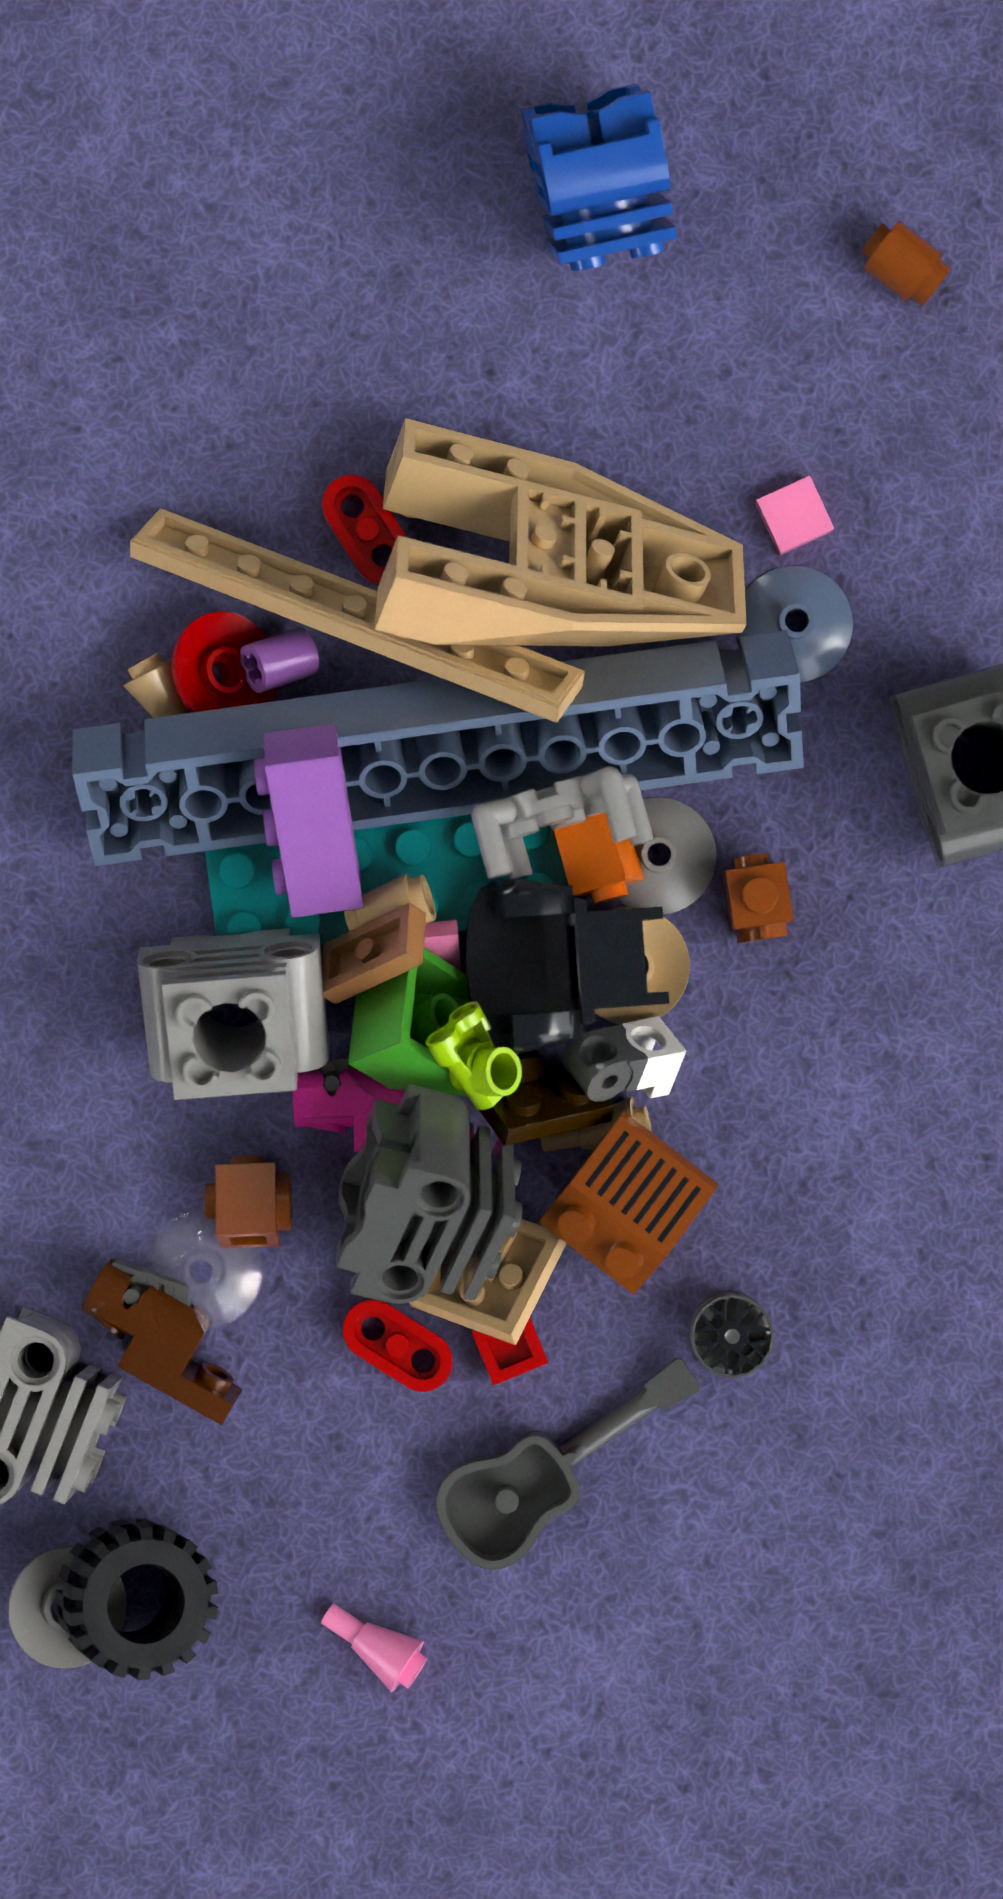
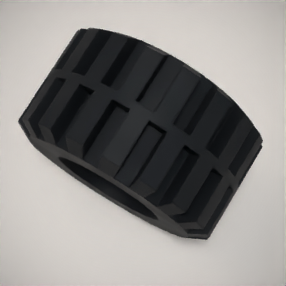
[56,1518,218,1680]

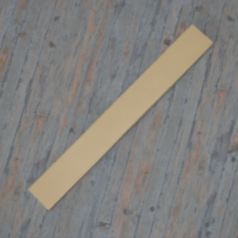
[130,508,585,723]

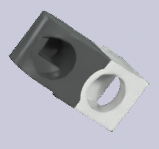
[562,1016,686,1102]

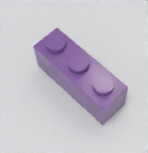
[253,724,363,918]

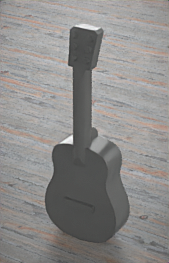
[436,1357,700,1570]

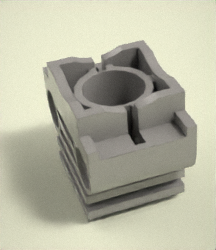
[137,928,330,1100]
[0,1307,127,1504]

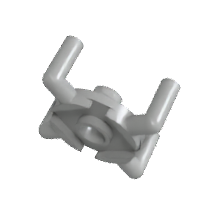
[471,767,654,879]

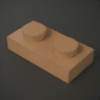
[322,902,426,1004]

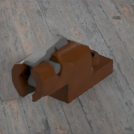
[81,1258,243,1425]

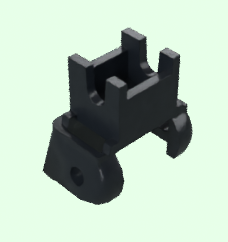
[465,879,670,1054]

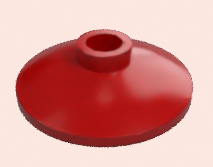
[172,611,277,713]

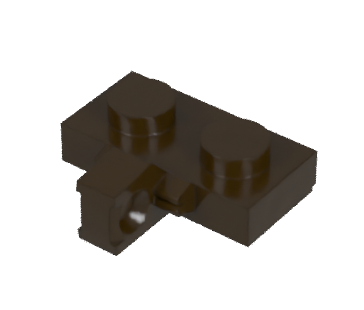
[479,1050,615,1146]

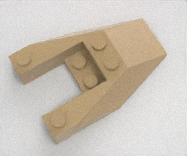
[375,418,747,646]

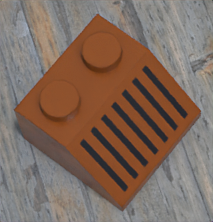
[539,1111,719,1295]

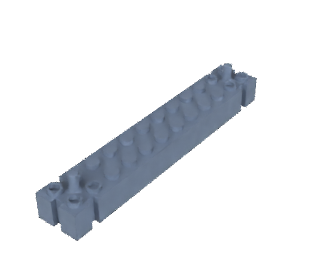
[72,630,804,866]

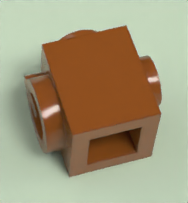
[721,853,794,943]
[205,1155,293,1249]

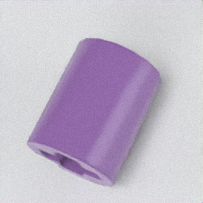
[240,628,319,693]

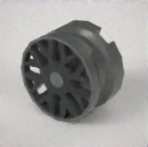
[688,1291,774,1378]

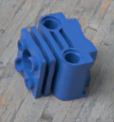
[520,83,678,271]

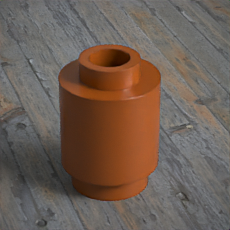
[861,221,952,307]

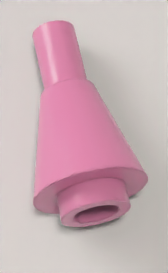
[321,1603,427,1692]

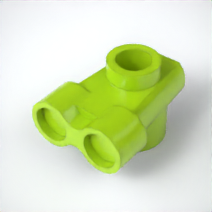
[426,1002,522,1110]

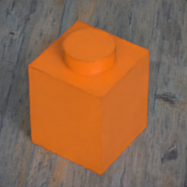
[554,813,645,904]

